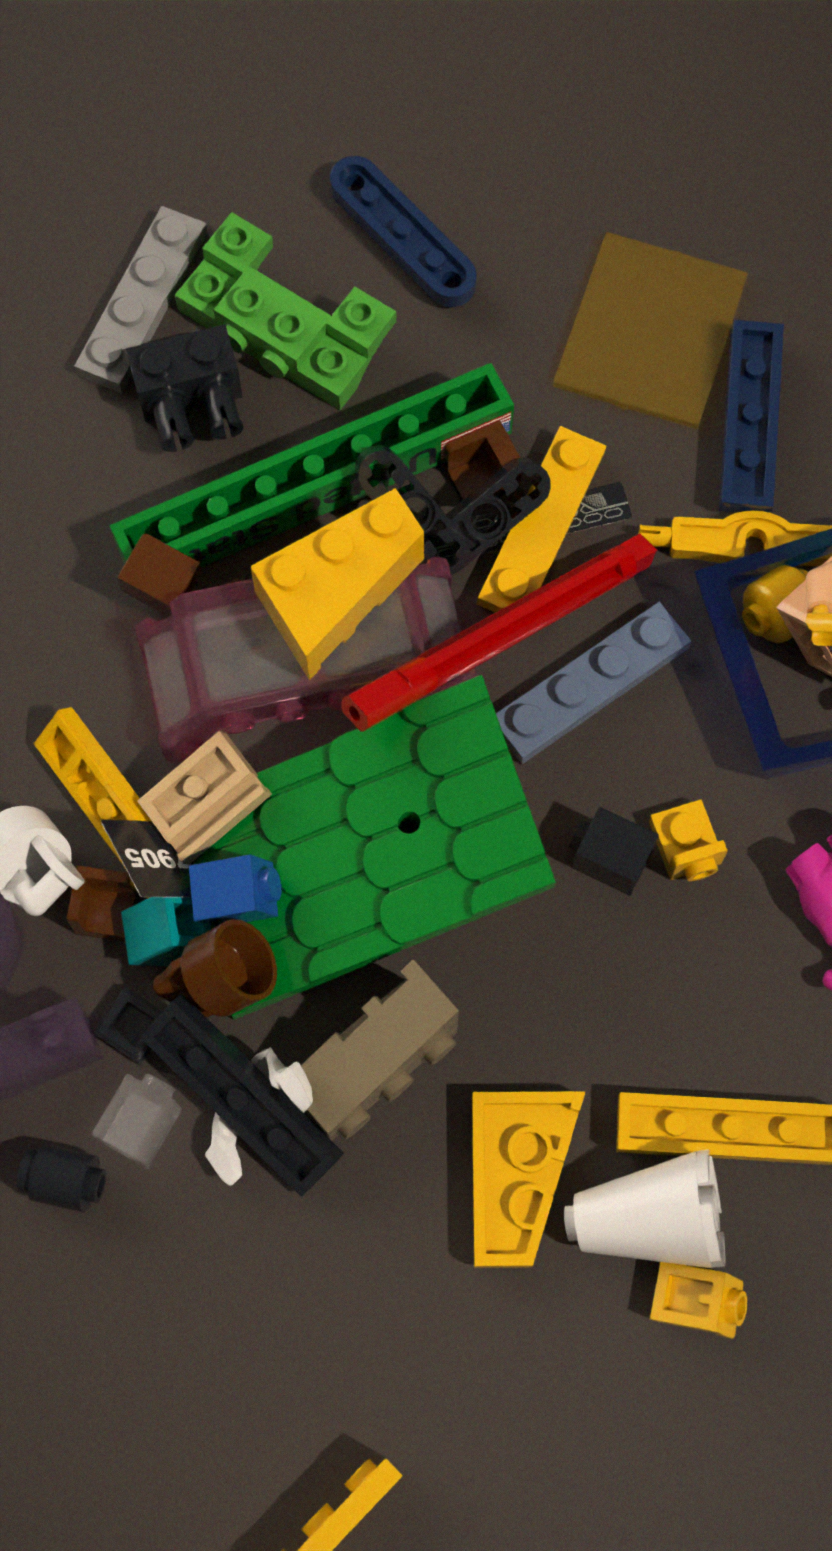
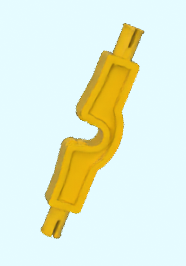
[638,510,832,568]

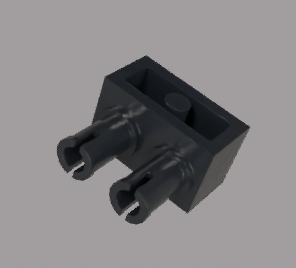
[126,324,244,452]

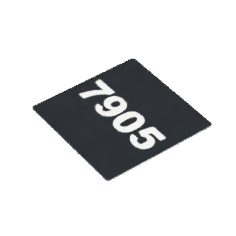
[101,820,195,897]

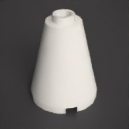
[564,1149,726,1268]

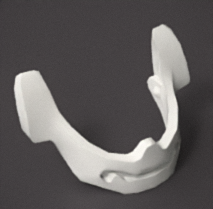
[205,1047,313,1186]

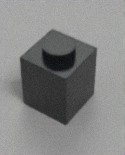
[569,806,659,896]

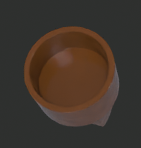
[153,919,277,1018]

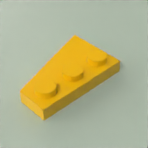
[472,1091,586,1268]

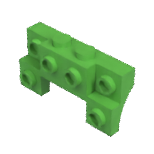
[175,212,397,410]

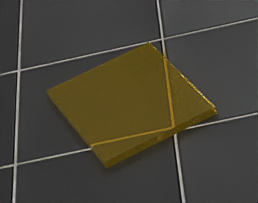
[553,232,748,429]

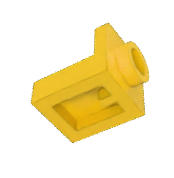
[649,799,728,882]
[650,1262,747,1339]

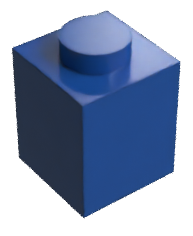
[189,854,282,927]

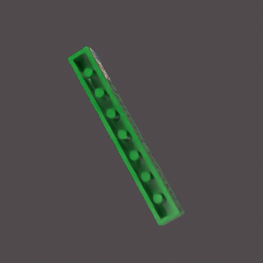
[109,363,514,567]

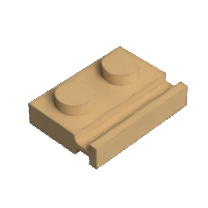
[137,731,272,864]

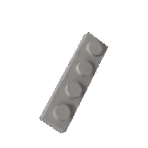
[74,206,208,394]

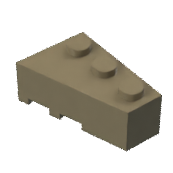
[301,959,459,1141]

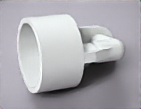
[0,806,85,916]

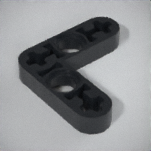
[355,445,551,576]

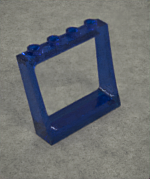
[694,528,832,779]

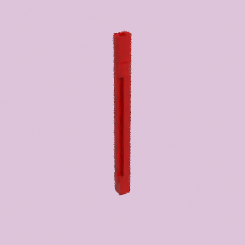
[341,533,657,732]

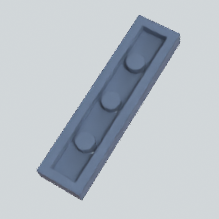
[496,602,691,764]

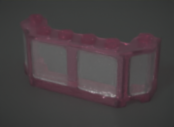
[135,556,477,763]

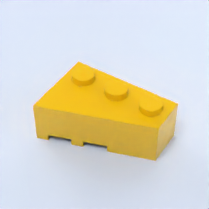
[250,488,424,681]

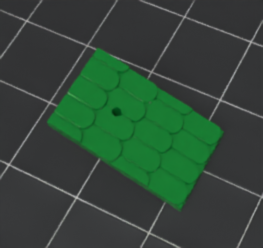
[193,674,556,1020]

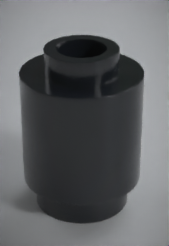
[17,1144,107,1213]

